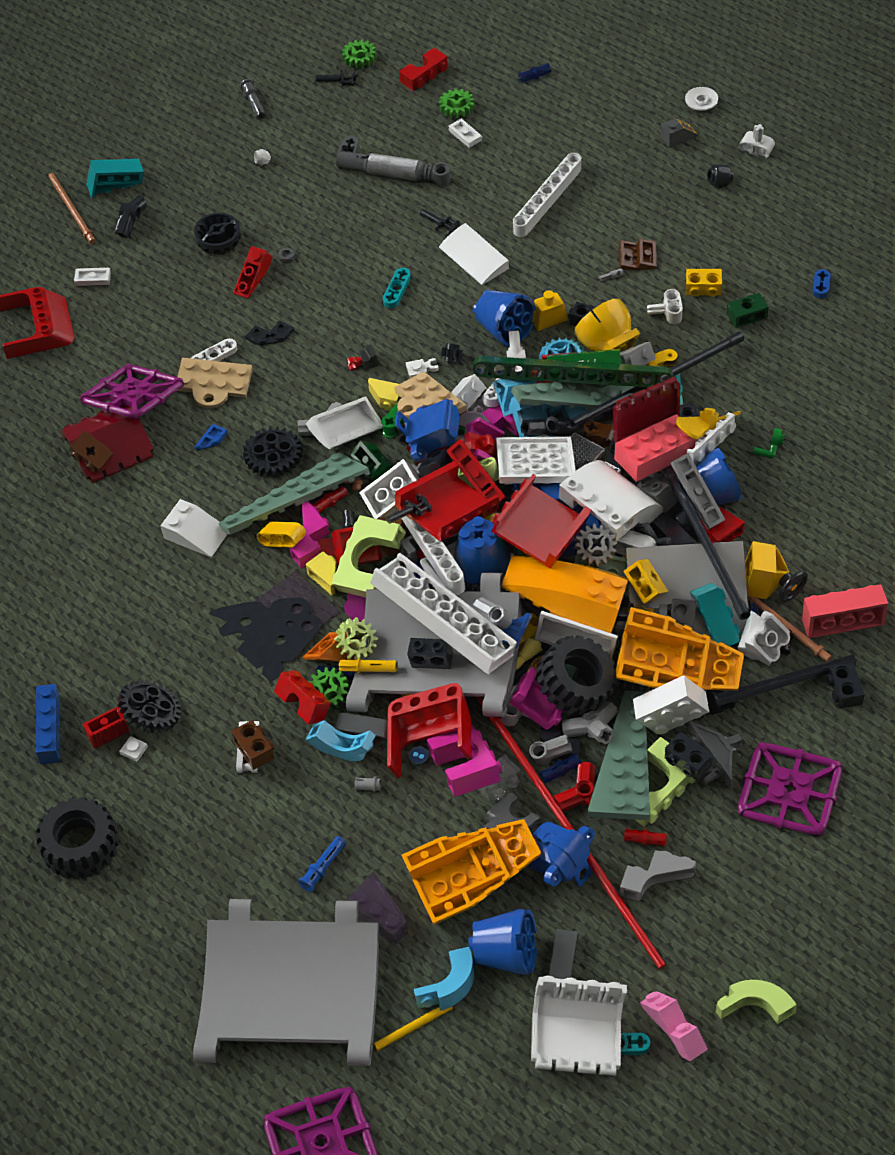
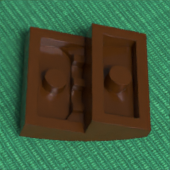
[619,238,657,270]

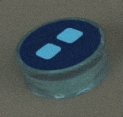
[408,747,429,767]

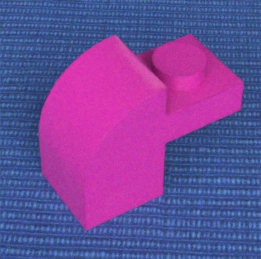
[482,405,519,436]

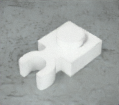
[406,358,439,378]

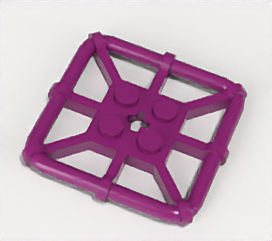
[80,363,184,420]
[737,742,843,836]
[263,1086,378,1155]

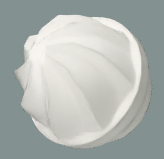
[254,149,271,166]

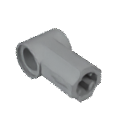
[473,597,512,629]
[529,734,572,765]

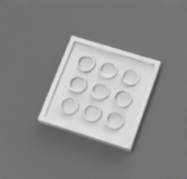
[496,437,576,485]

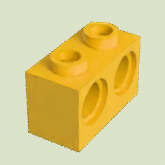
[686,269,722,297]

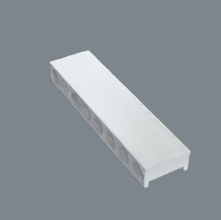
[370,553,517,675]

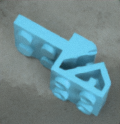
[493,379,554,437]

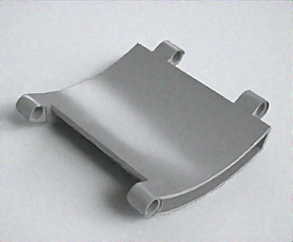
[346,573,522,717]
[193,899,379,1066]

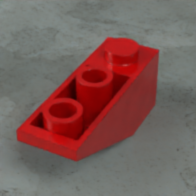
[233,246,273,299]

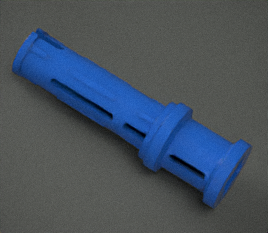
[298,836,346,893]

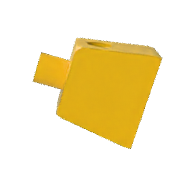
[532,290,568,331]

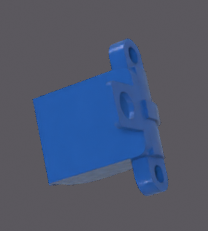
[395,399,460,462]
[527,822,595,887]

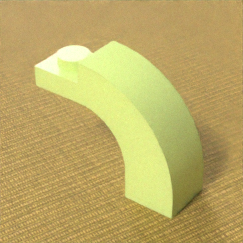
[716,980,797,1024]

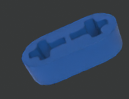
[813,269,831,298]

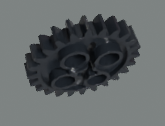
[243,426,303,478]
[117,679,182,733]

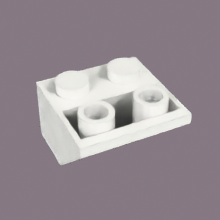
[451,374,490,414]

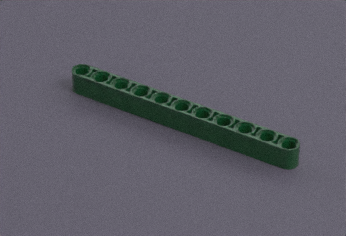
[473,356,673,387]

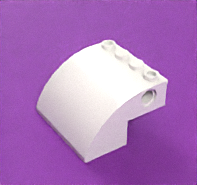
[559,460,663,542]

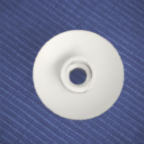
[685,87,718,111]

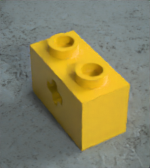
[624,559,668,604]

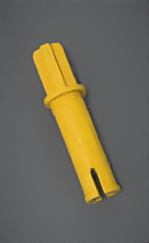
[339,658,398,674]

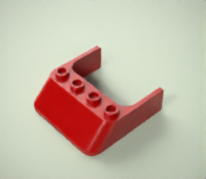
[0,287,74,359]
[387,683,472,779]

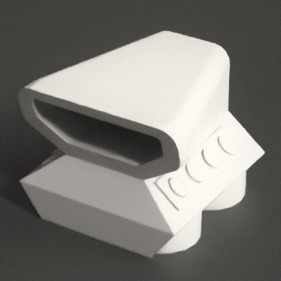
[738,611,790,666]

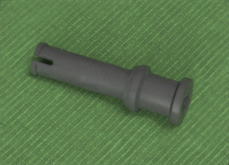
[240,78,266,120]

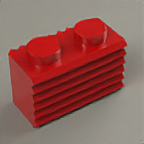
[83,707,130,749]

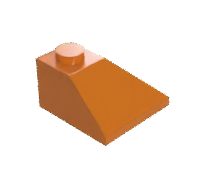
[303,631,354,662]

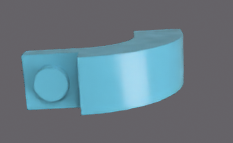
[306,720,376,761]
[414,947,474,1010]

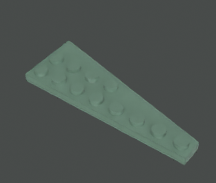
[511,374,633,412]
[219,452,370,535]
[588,690,650,820]

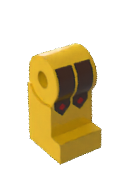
[644,349,678,368]

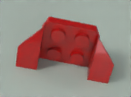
[318,527,386,567]

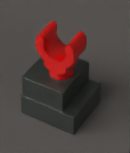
[347,344,379,371]

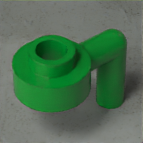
[753,428,785,458]

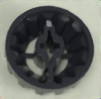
[194,213,241,254]

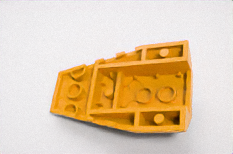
[501,556,628,633]
[616,607,744,691]
[402,819,542,925]

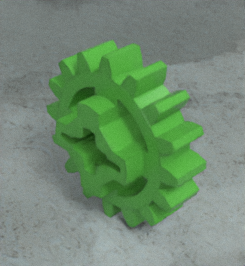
[342,39,377,69]
[439,88,475,118]
[308,667,350,711]

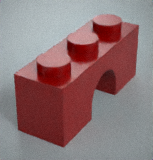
[399,47,448,91]
[274,670,331,724]

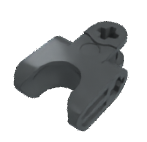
[482,793,541,833]

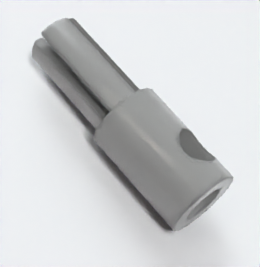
[599,268,624,282]

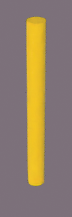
[373,1006,453,1051]

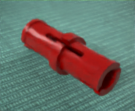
[312,485,348,513]
[624,828,667,847]

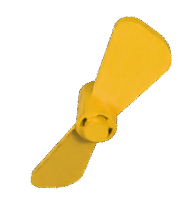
[676,408,741,439]

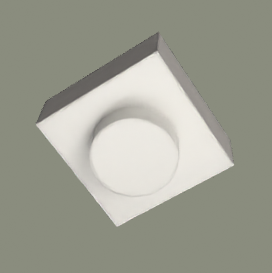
[120,736,148,762]

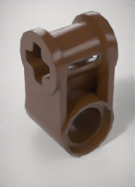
[583,421,613,449]

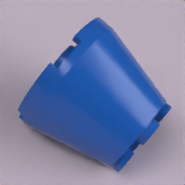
[473,290,536,347]
[679,448,743,510]
[453,517,511,585]
[469,909,537,975]

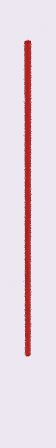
[476,697,666,970]

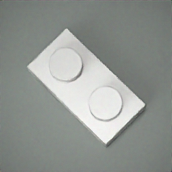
[449,119,482,148]
[74,268,111,286]

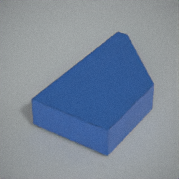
[195,424,228,451]
[502,613,532,649]

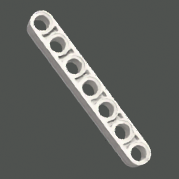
[513,153,581,237]
[402,516,465,595]

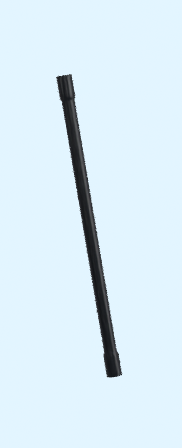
[570,331,744,429]
[662,465,750,620]

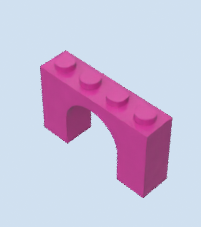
[427,724,502,797]

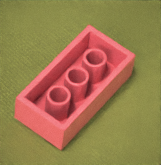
[614,414,699,482]
[802,585,888,638]

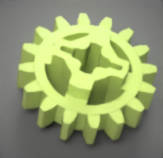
[334,617,378,660]

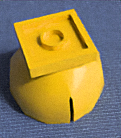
[575,299,640,352]

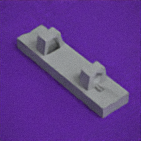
[671,453,725,530]

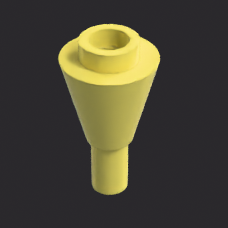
[516,637,542,670]

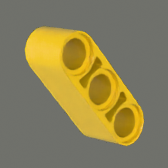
[257,522,306,548]

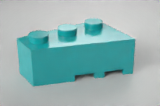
[86,159,144,198]
[690,583,741,646]

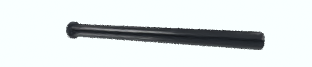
[710,654,857,709]

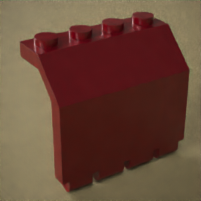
[613,377,680,443]
[62,405,153,483]

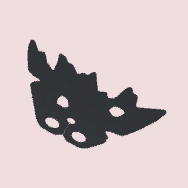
[209,597,321,682]

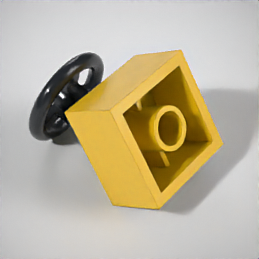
[745,541,808,602]

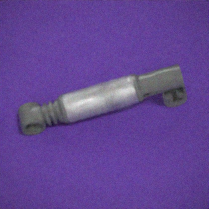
[336,135,451,186]

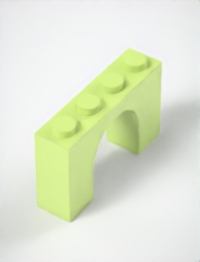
[332,515,406,598]
[634,737,697,827]

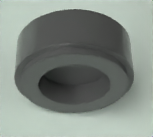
[278,248,295,263]

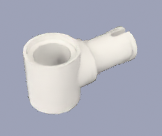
[507,331,526,358]

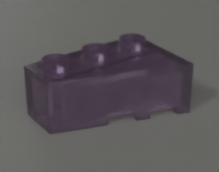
[346,871,409,947]

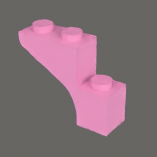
[640,991,708,1061]

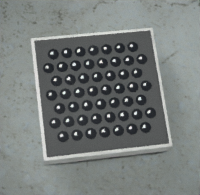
[571,433,605,470]

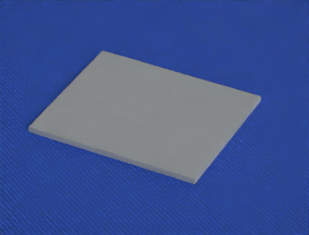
[626,541,748,639]

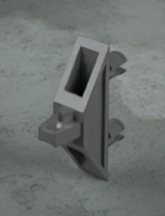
[687,721,742,789]

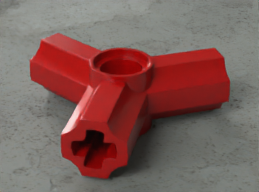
[553,762,596,812]

